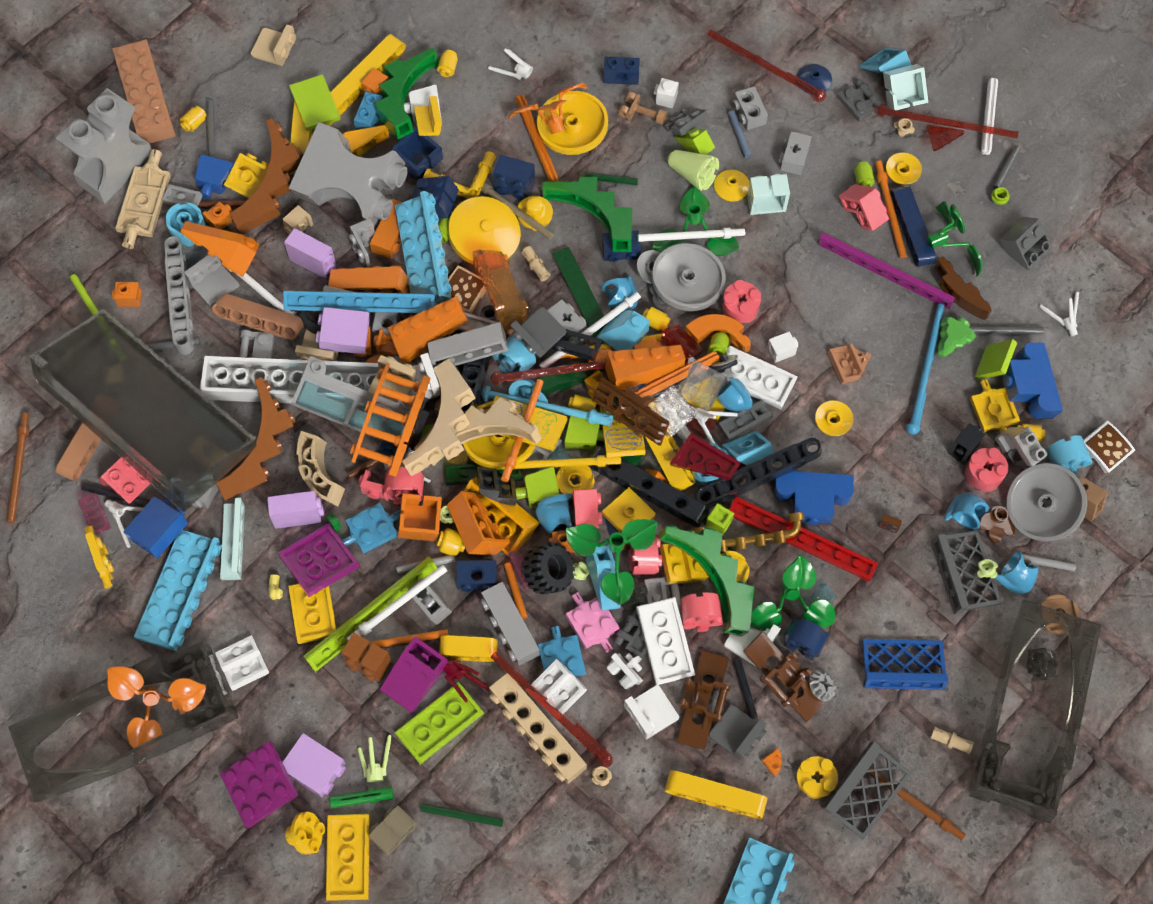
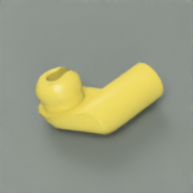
[268,575,283,600]

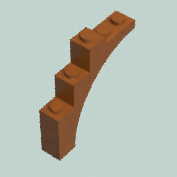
[230,118,304,234]
[217,377,296,501]

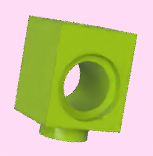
[706,503,734,536]

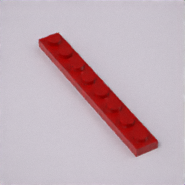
[729,497,878,582]

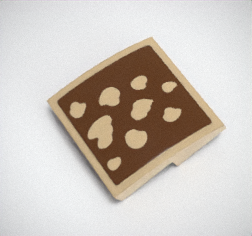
[448,266,490,314]

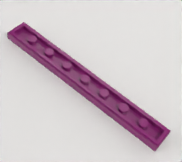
[818,232,955,309]

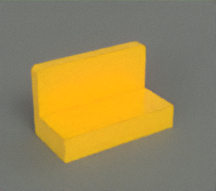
[414,96,442,136]

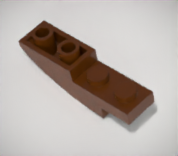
[934,256,992,320]

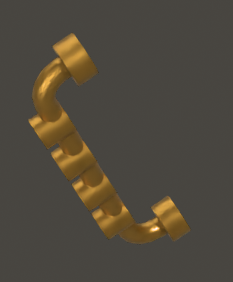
[691,512,805,553]

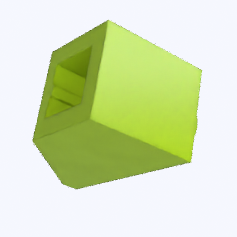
[674,128,715,155]

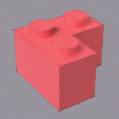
[839,184,889,231]

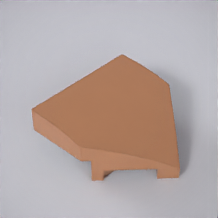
[827,343,872,385]

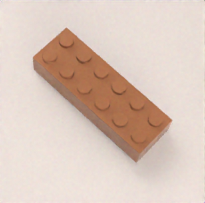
[112,39,176,144]

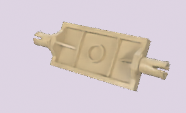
[115,149,171,249]

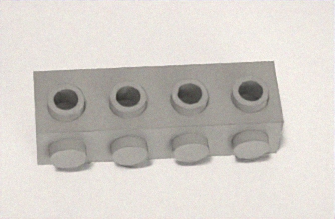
[428,322,508,367]
[480,582,540,666]

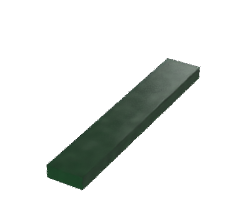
[552,247,606,344]

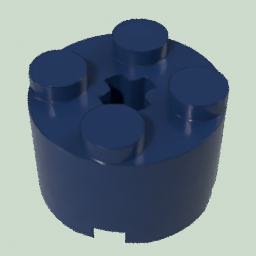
[783,616,829,660]

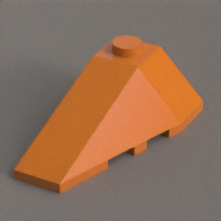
[180,221,259,277]

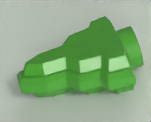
[937,316,976,358]

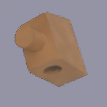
[1080,477,1108,522]

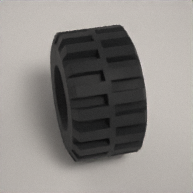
[522,542,575,595]

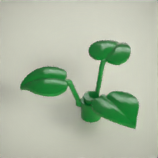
[653,187,739,256]
[927,201,983,277]
[566,519,657,605]
[750,554,836,631]

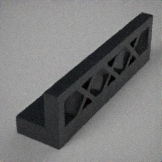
[550,329,602,362]

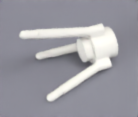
[488,48,533,80]

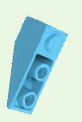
[585,546,621,611]

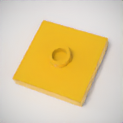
[602,487,656,533]

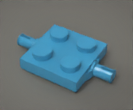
[342,503,400,554]
[538,626,586,677]

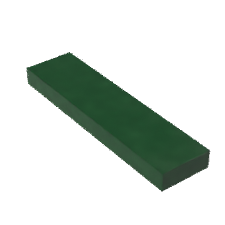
[445,463,523,486]

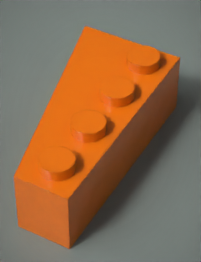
[328,265,411,294]
[388,296,468,365]
[605,345,686,390]

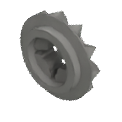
[809,670,836,702]

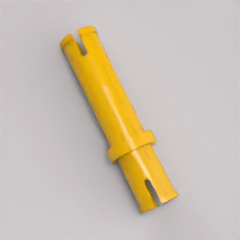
[468,151,496,197]

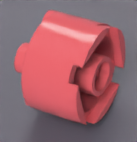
[722,280,761,323]
[964,448,1008,492]
[384,467,424,505]
[628,536,662,575]
[680,592,723,632]

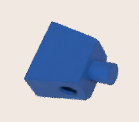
[195,154,234,199]

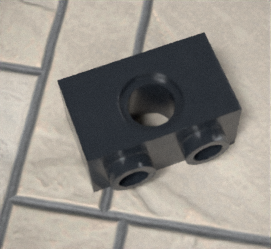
[948,423,985,465]

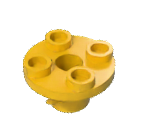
[517,196,553,231]
[285,812,325,855]

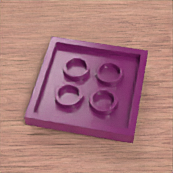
[278,523,360,597]
[220,741,299,828]

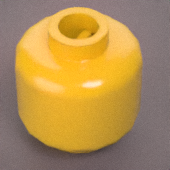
[436,528,465,556]

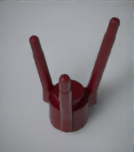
[444,659,490,703]

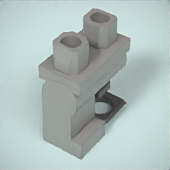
[995,427,1047,467]

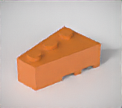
[447,491,510,555]

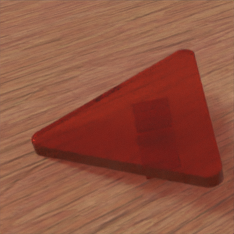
[927,125,965,151]

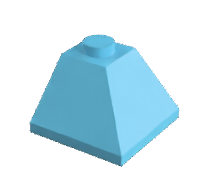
[859,48,911,74]
[597,310,650,351]
[722,431,777,465]

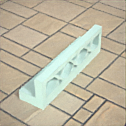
[220,498,245,580]

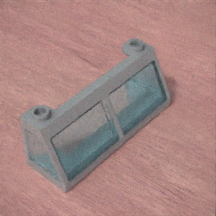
[290,356,412,441]

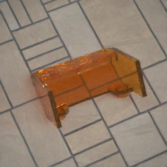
[472,249,529,334]

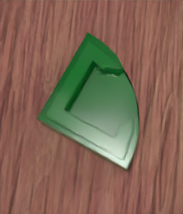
[326,513,342,533]

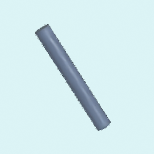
[728,110,751,158]

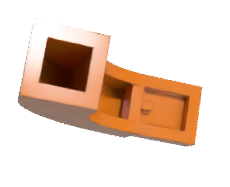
[685,314,751,353]

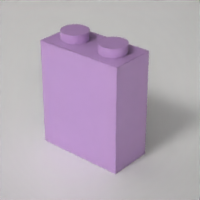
[284,228,336,279]
[316,307,370,354]
[268,491,324,529]
[282,733,346,798]

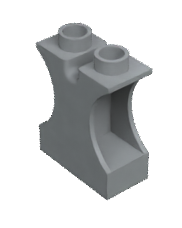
[56,88,152,204]
[289,122,407,228]

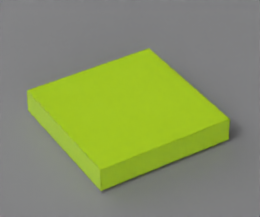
[975,339,1017,380]

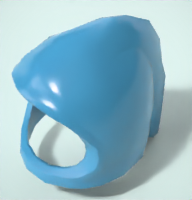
[601,276,638,310]
[716,377,753,412]
[944,492,989,529]
[536,493,573,534]
[995,551,1039,594]

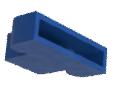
[1002,343,1063,419]
[774,471,854,525]

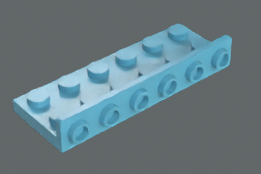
[395,191,452,304]
[134,530,222,652]
[724,838,795,904]

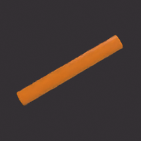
[504,562,528,619]

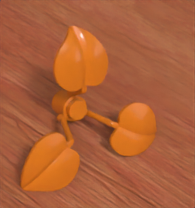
[508,83,587,134]
[107,666,206,752]

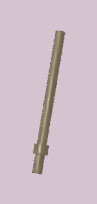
[471,177,554,240]

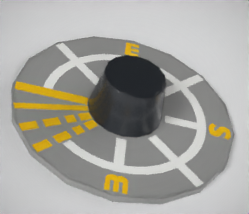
[711,354,738,366]

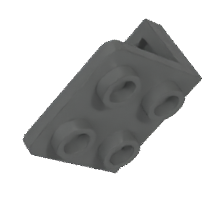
[510,307,566,358]
[709,705,767,761]

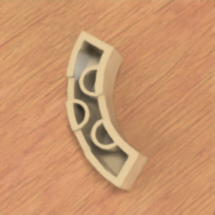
[297,431,345,507]

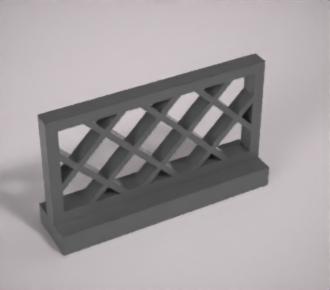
[931,530,1002,614]
[822,742,912,840]

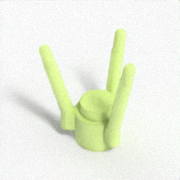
[358,735,391,782]

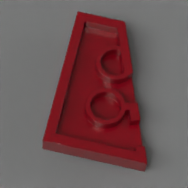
[670,433,741,480]

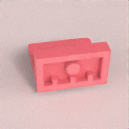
[99,450,156,504]

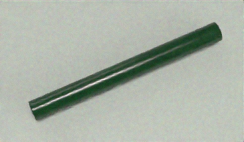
[421,804,504,827]

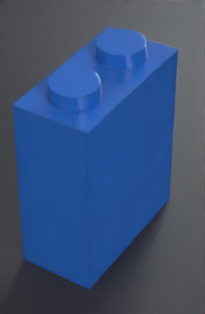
[123,496,188,559]

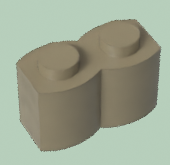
[369,806,417,856]

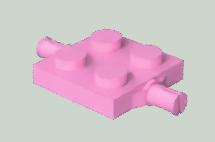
[565,592,620,653]

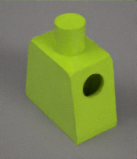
[565,416,604,451]
[516,467,559,508]

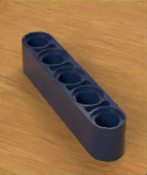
[890,185,936,267]

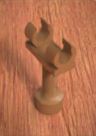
[618,91,668,125]

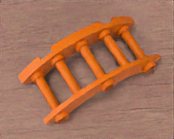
[350,363,431,477]

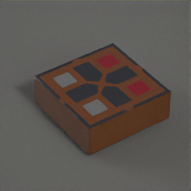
[878,514,902,533]

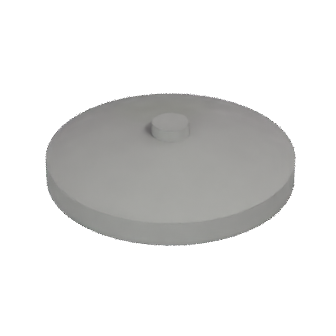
[652,243,726,311]
[1007,463,1087,542]

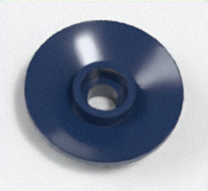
[797,64,832,95]

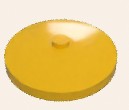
[537,91,608,155]
[448,196,521,267]
[463,401,536,470]

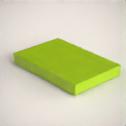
[289,74,341,131]

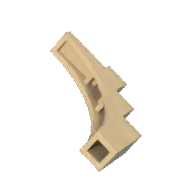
[402,359,476,476]
[414,397,542,466]

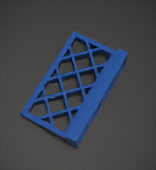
[862,639,948,690]

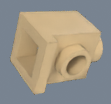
[283,205,313,235]

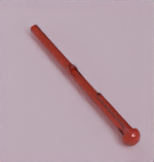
[708,29,826,102]
[878,104,1019,139]
[490,360,606,386]
[491,652,613,768]

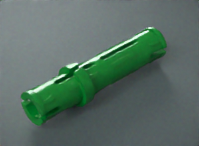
[330,786,394,809]

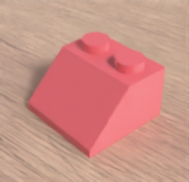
[573,489,602,528]

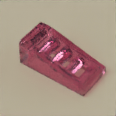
[77,493,111,535]

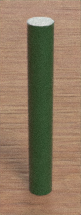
[584,172,638,186]

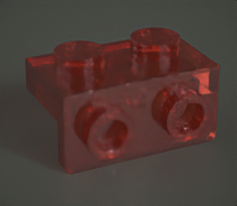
[661,324,704,364]

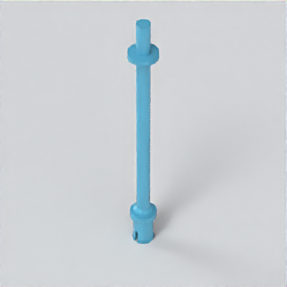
[481,386,613,427]

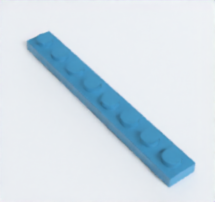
[283,291,435,313]

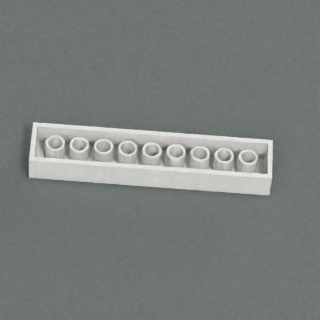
[200,356,379,407]

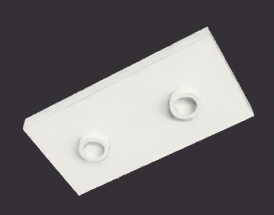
[713,345,798,410]
[636,597,695,685]

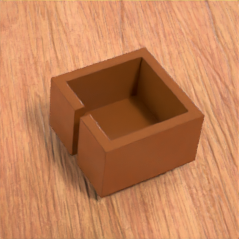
[341,633,392,683]

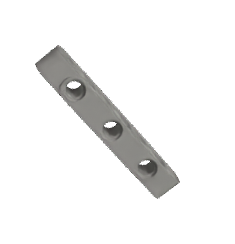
[164,236,194,355]

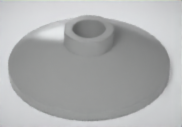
[636,250,661,284]

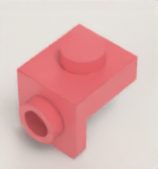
[359,470,384,499]

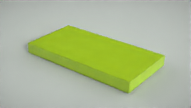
[395,682,484,765]

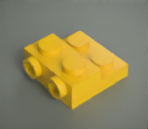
[224,153,269,198]
[660,544,709,584]

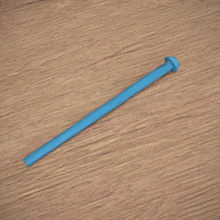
[906,304,944,435]

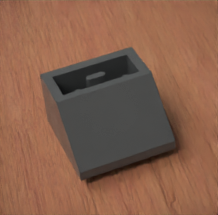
[1000,217,1053,270]

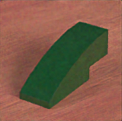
[536,361,593,396]

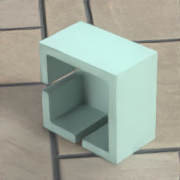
[883,64,928,110]
[747,174,790,215]

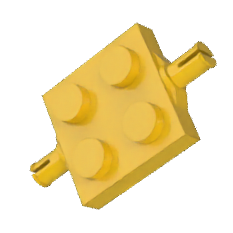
[970,379,1020,433]
[84,526,114,589]

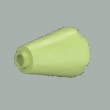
[668,150,719,191]

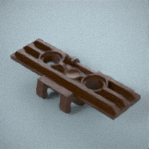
[593,377,670,446]
[743,632,825,722]
[677,651,731,750]

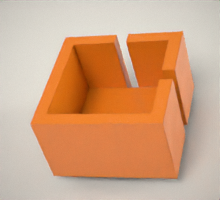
[398,493,442,542]

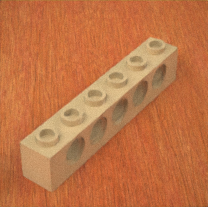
[489,673,587,784]

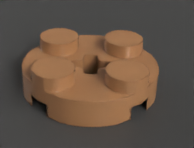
[1038,594,1080,635]

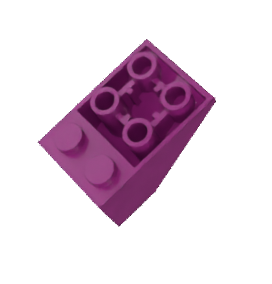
[380,636,448,713]

